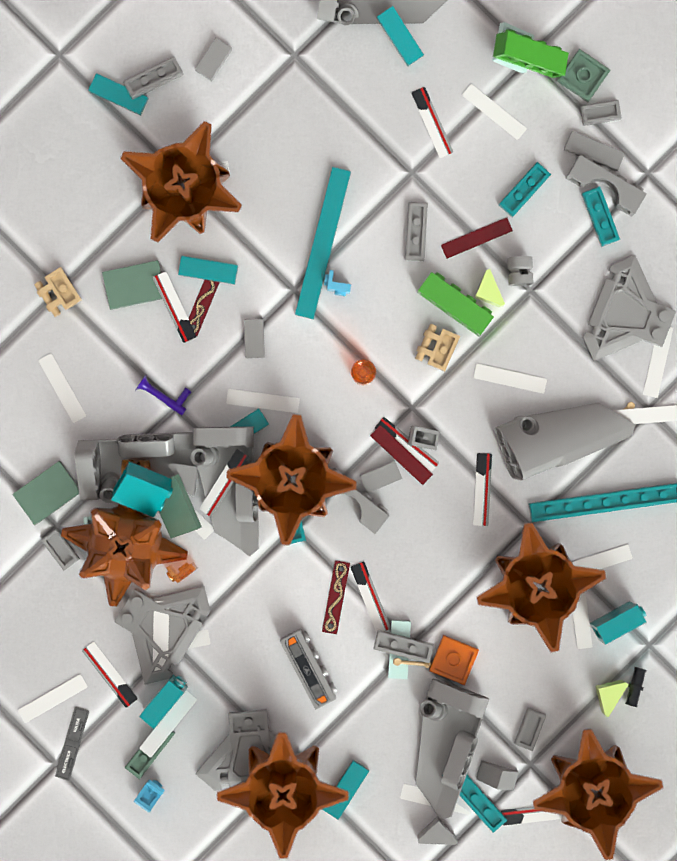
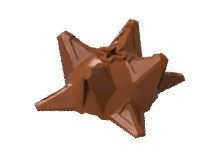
[120,121,242,242]
[226,414,357,545]
[61,504,188,607]
[477,523,606,653]
[533,729,663,860]
[217,732,349,858]

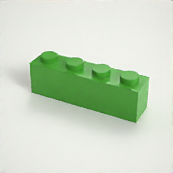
[493,29,569,78]
[417,272,494,337]

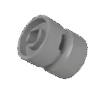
[507,256,534,286]

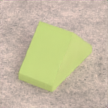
[475,269,505,308]
[595,680,629,718]

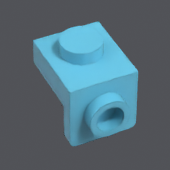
[324,270,351,296]
[133,780,165,813]

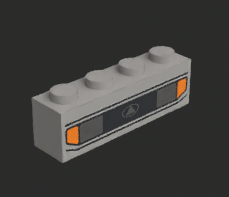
[280,628,337,710]

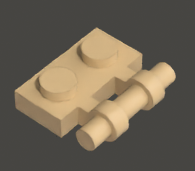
[34,267,82,317]
[415,324,460,372]

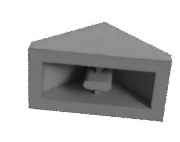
[407,426,440,450]
[167,463,198,497]
[476,761,519,791]
[418,816,457,845]

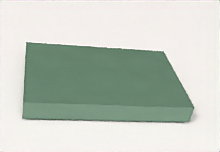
[102,260,162,310]
[12,461,79,525]
[159,474,202,539]

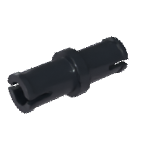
[625,667,647,707]

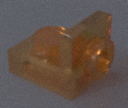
[166,562,198,583]

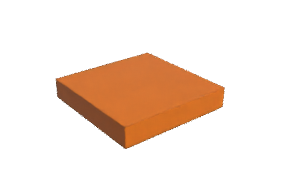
[429,635,479,685]

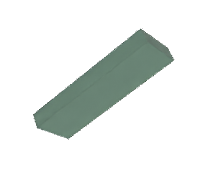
[125,722,175,780]

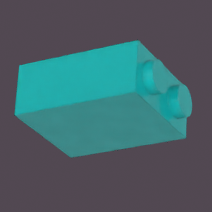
[111,462,173,517]
[590,601,647,645]
[139,675,188,729]

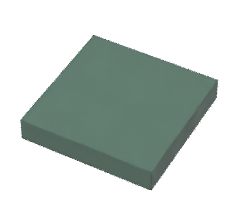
[557,49,610,103]

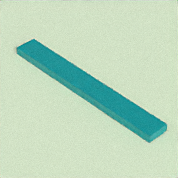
[295,167,351,320]
[529,483,677,522]

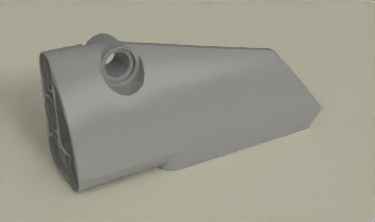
[317,0,448,25]
[495,403,635,480]
[190,427,259,557]
[75,432,202,503]
[416,679,489,820]

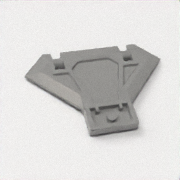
[583,255,676,361]
[115,586,211,685]
[196,709,297,791]

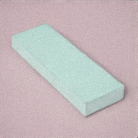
[388,620,411,679]

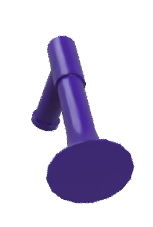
[135,374,192,416]

